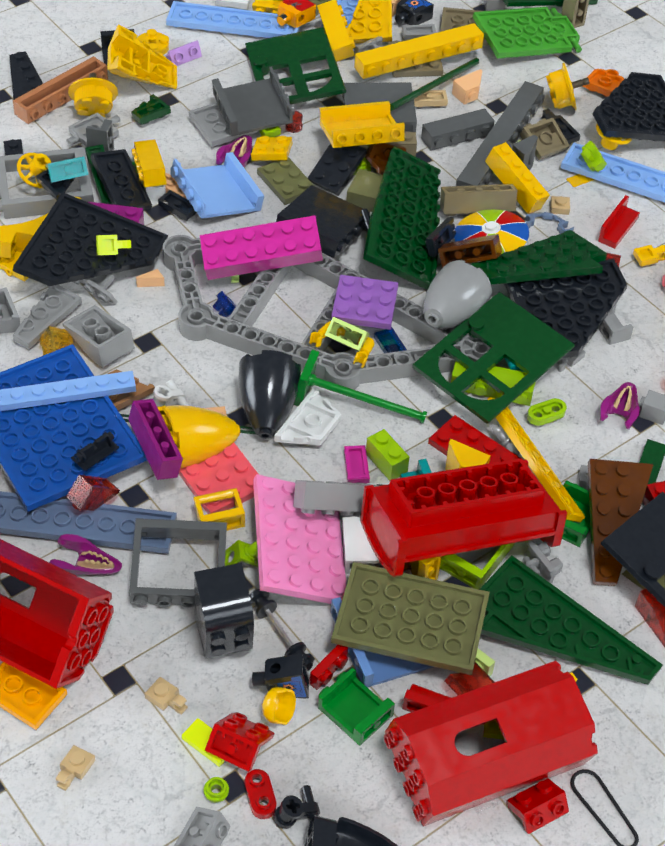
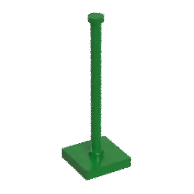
[294,349,427,424]

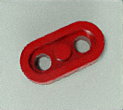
[245,769,276,819]

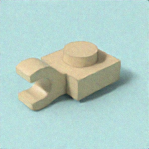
[144,677,188,715]
[56,745,95,791]

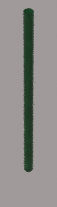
[390,58,479,111]

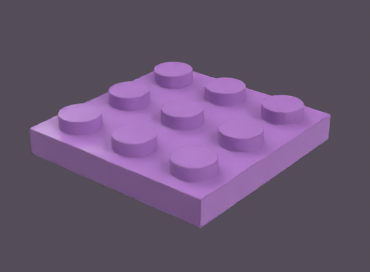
[331,275,399,330]

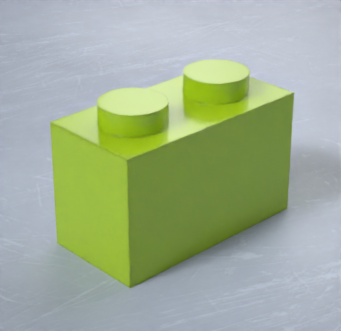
[366,429,410,481]

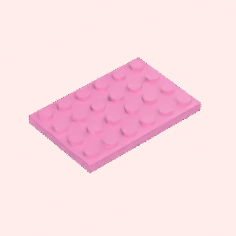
[253,474,347,604]

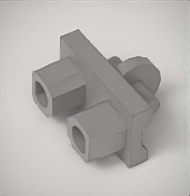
[354,36,383,55]
[523,540,563,583]

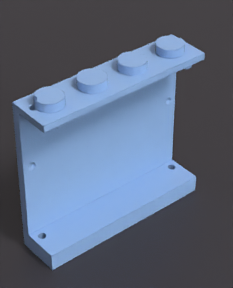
[170,152,264,219]

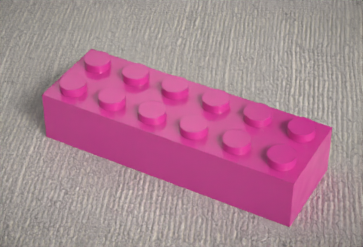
[200,215,323,280]

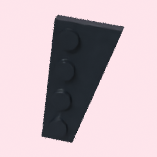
[9,51,43,100]

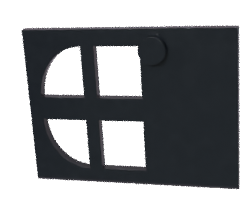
[600,492,665,607]

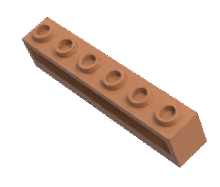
[13,56,108,124]

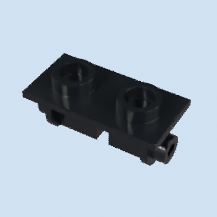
[71,432,119,471]

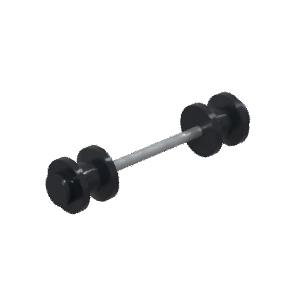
[250,589,315,671]

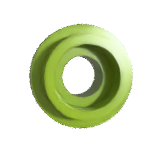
[204,777,229,803]

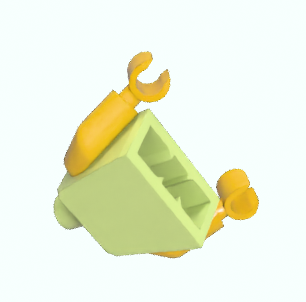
[309,317,374,368]

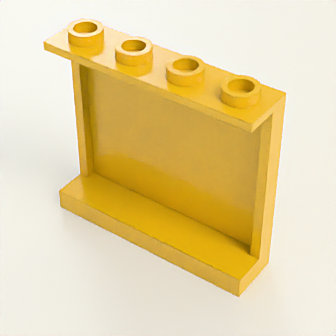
[319,101,405,148]

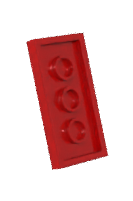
[428,415,520,463]

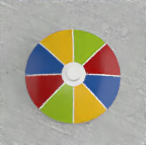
[454,209,529,263]

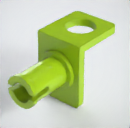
[225,540,259,568]

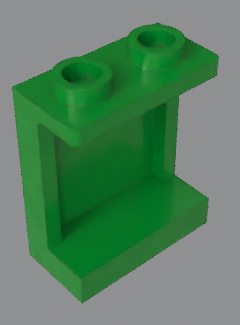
[562,481,590,548]
[318,668,395,746]

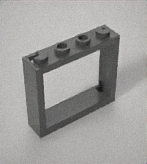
[129,518,227,608]

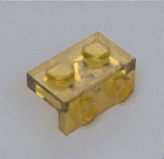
[40,326,74,355]

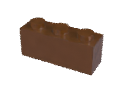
[438,234,502,268]

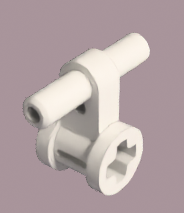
[152,380,190,407]

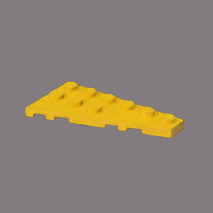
[348,0,392,44]

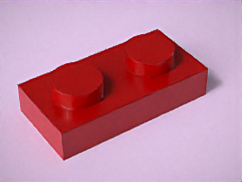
[310,645,348,690]

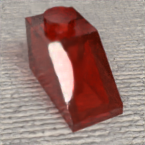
[66,475,120,511]

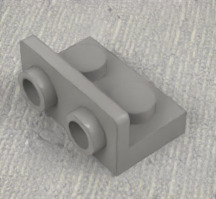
[174,807,230,846]

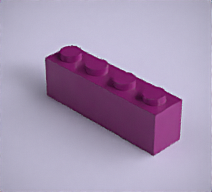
[128,399,183,480]

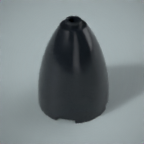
[238,350,301,439]

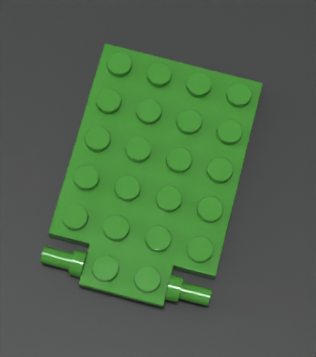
[473,7,582,59]

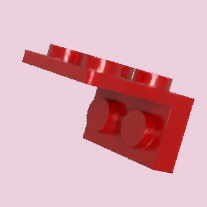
[205,712,275,772]

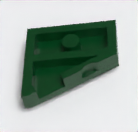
[131,94,171,125]

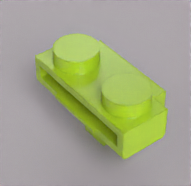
[581,141,607,172]

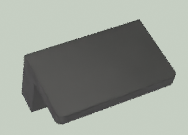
[86,119,115,151]

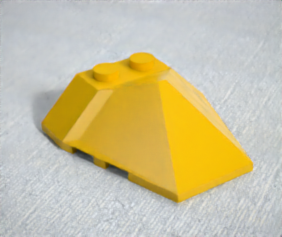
[107,24,177,89]

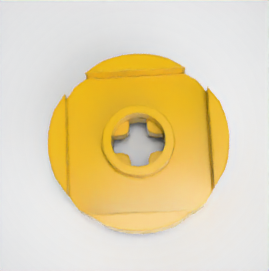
[137,29,169,55]

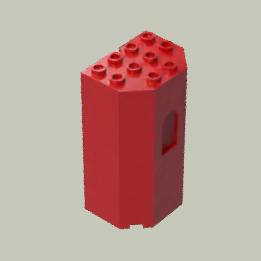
[0,539,114,689]
[384,661,598,827]

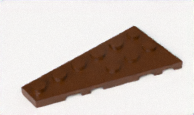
[588,459,653,586]

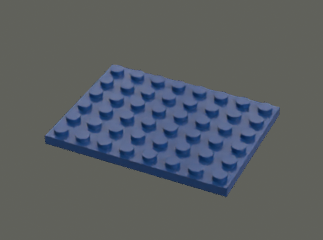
[0,344,148,512]

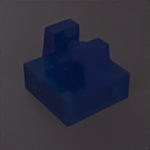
[213,291,236,317]

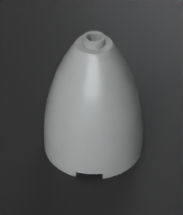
[423,260,492,328]

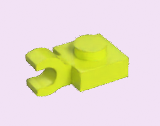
[96,235,131,255]

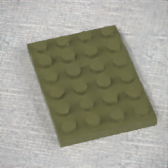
[331,562,490,675]

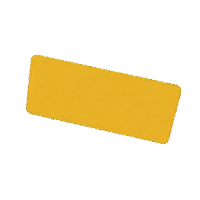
[566,174,595,187]

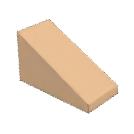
[136,269,165,287]

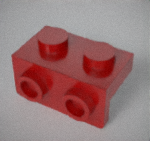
[507,778,569,834]

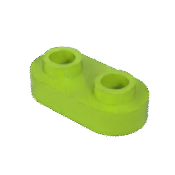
[527,398,567,426]

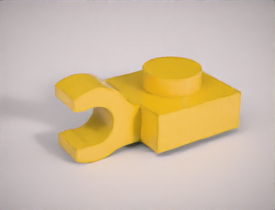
[633,245,665,267]

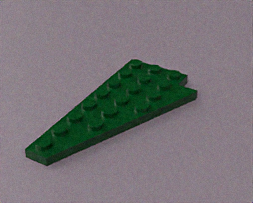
[471,230,607,285]
[479,555,663,685]

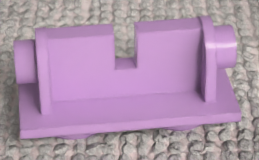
[166,40,202,66]

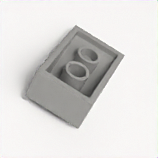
[62,305,135,368]

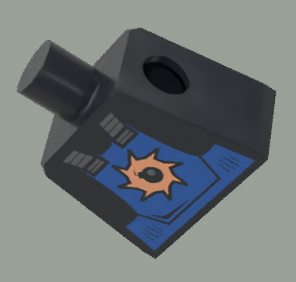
[395,0,434,25]
[252,654,309,699]

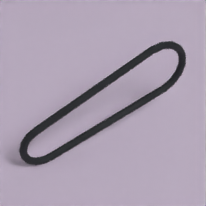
[571,769,639,846]

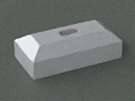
[402,24,437,41]

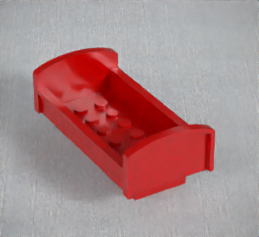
[361,458,567,577]

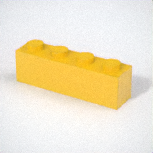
[317,0,356,62]
[131,139,167,187]
[485,142,550,214]

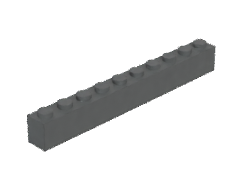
[456,81,545,186]

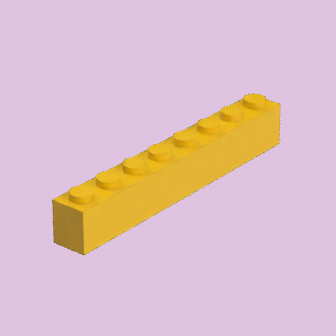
[354,23,484,79]

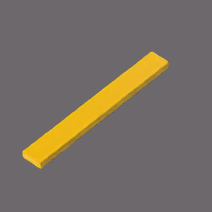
[487,397,585,522]

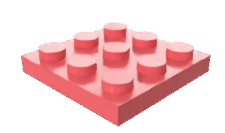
[179,443,259,514]

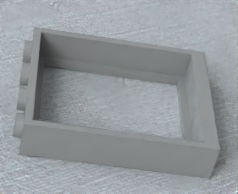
[0,147,94,219]

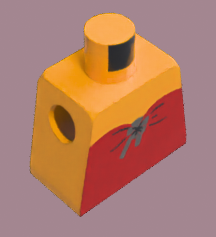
[277,0,316,28]

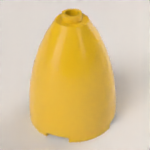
[157,405,240,469]

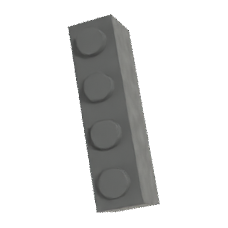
[421,108,495,151]

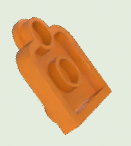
[582,69,624,97]

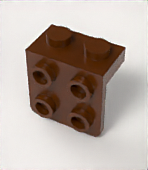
[366,143,406,175]

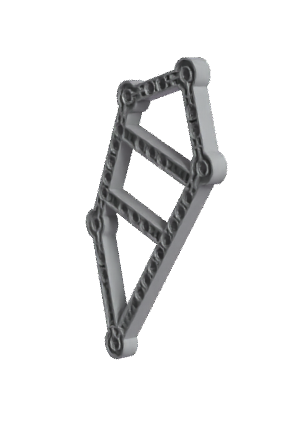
[163,223,497,390]

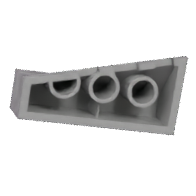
[293,480,378,516]

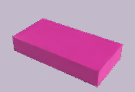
[344,445,370,483]

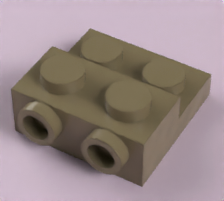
[520,118,570,160]

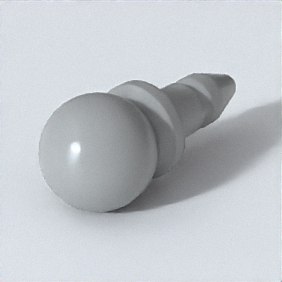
[491,424,520,456]

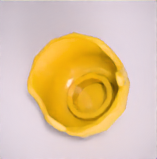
[262,687,296,725]

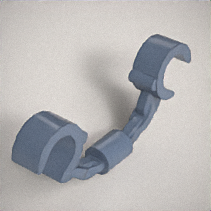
[525,212,574,234]

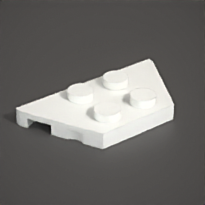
[274,387,341,445]

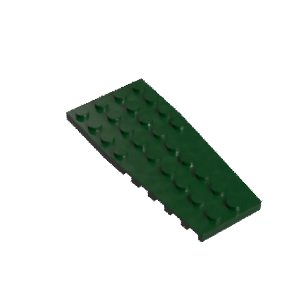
[363,146,441,290]

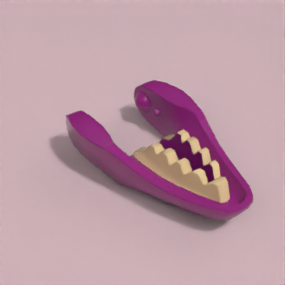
[216,135,252,168]
[600,382,639,430]
[49,534,122,575]

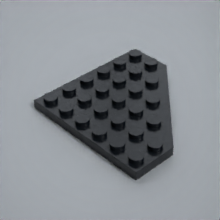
[592,72,665,141]
[13,192,168,286]
[504,259,627,358]

